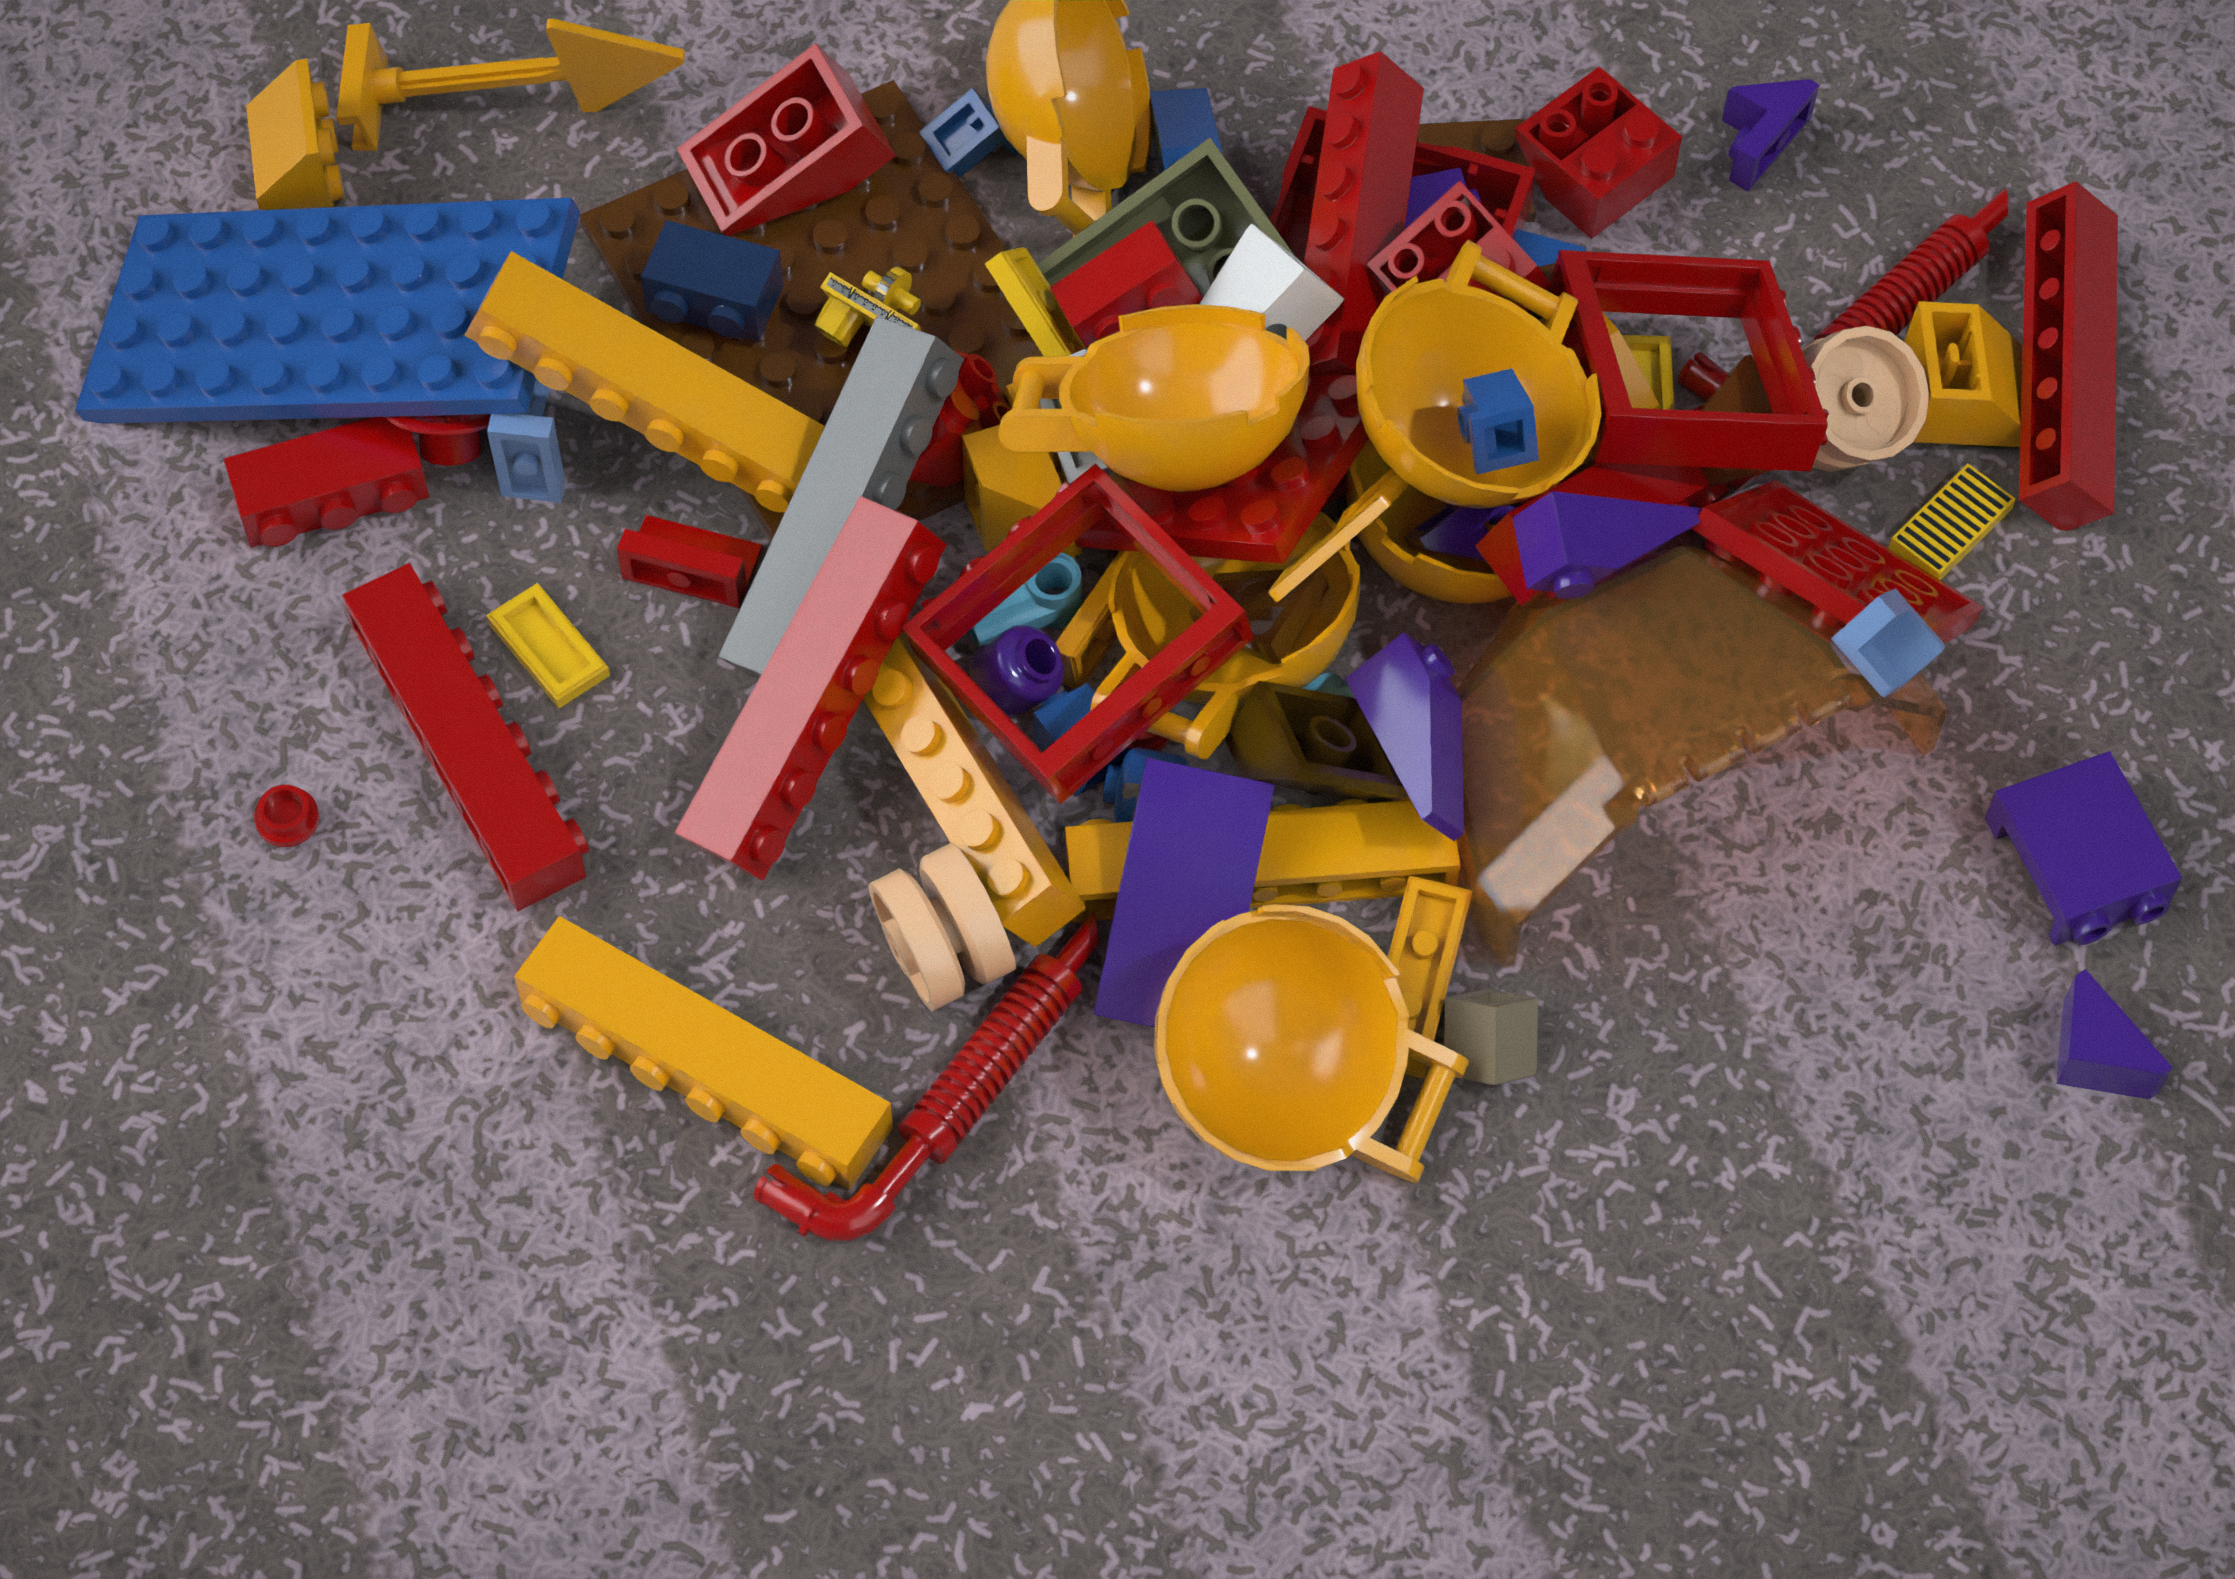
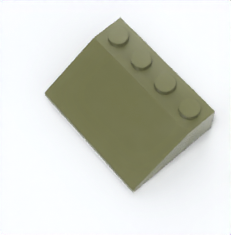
[1037,138,1294,297]

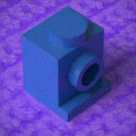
[1457,368,1539,475]

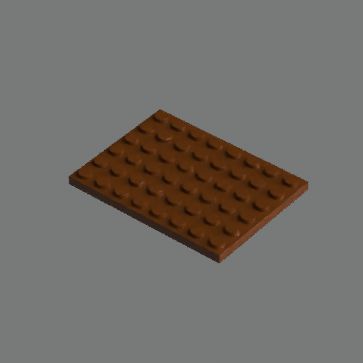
[579,80,1044,541]

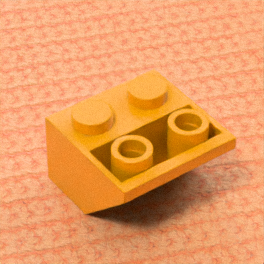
[246,59,345,210]
[1904,301,2023,447]
[962,425,1082,560]

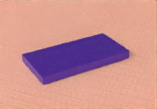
[1093,758,1275,1028]

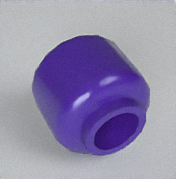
[970,625,1064,716]

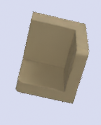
[1444,989,1538,1085]

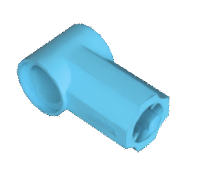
[968,552,1084,648]

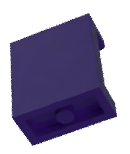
[1984,751,2182,946]

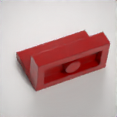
[617,515,763,608]

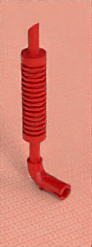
[1678,188,2008,401]
[754,910,1100,1241]

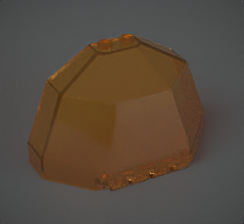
[1456,546,1948,968]

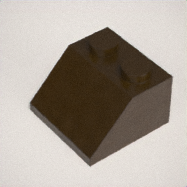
[1224,681,1406,799]

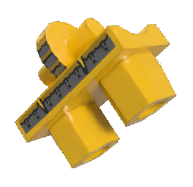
[815,266,921,348]

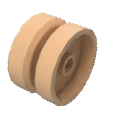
[1801,326,1929,472]
[868,842,1016,1012]

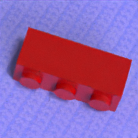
[223,417,430,548]

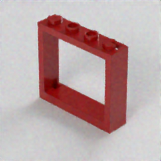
[1549,250,1829,471]
[902,463,1254,804]

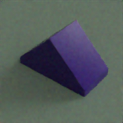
[2056,969,2173,1099]

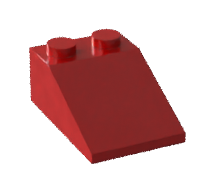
[677,43,896,236]

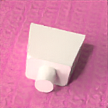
[1200,223,1344,341]

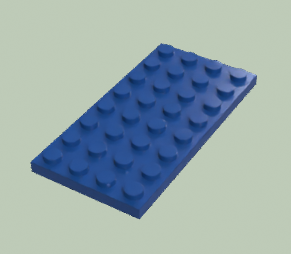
[75,197,581,424]

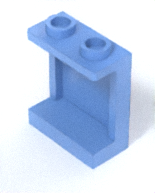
[487,379,566,503]

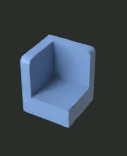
[1831,588,1945,698]

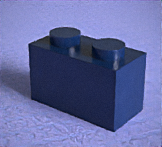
[641,220,784,342]

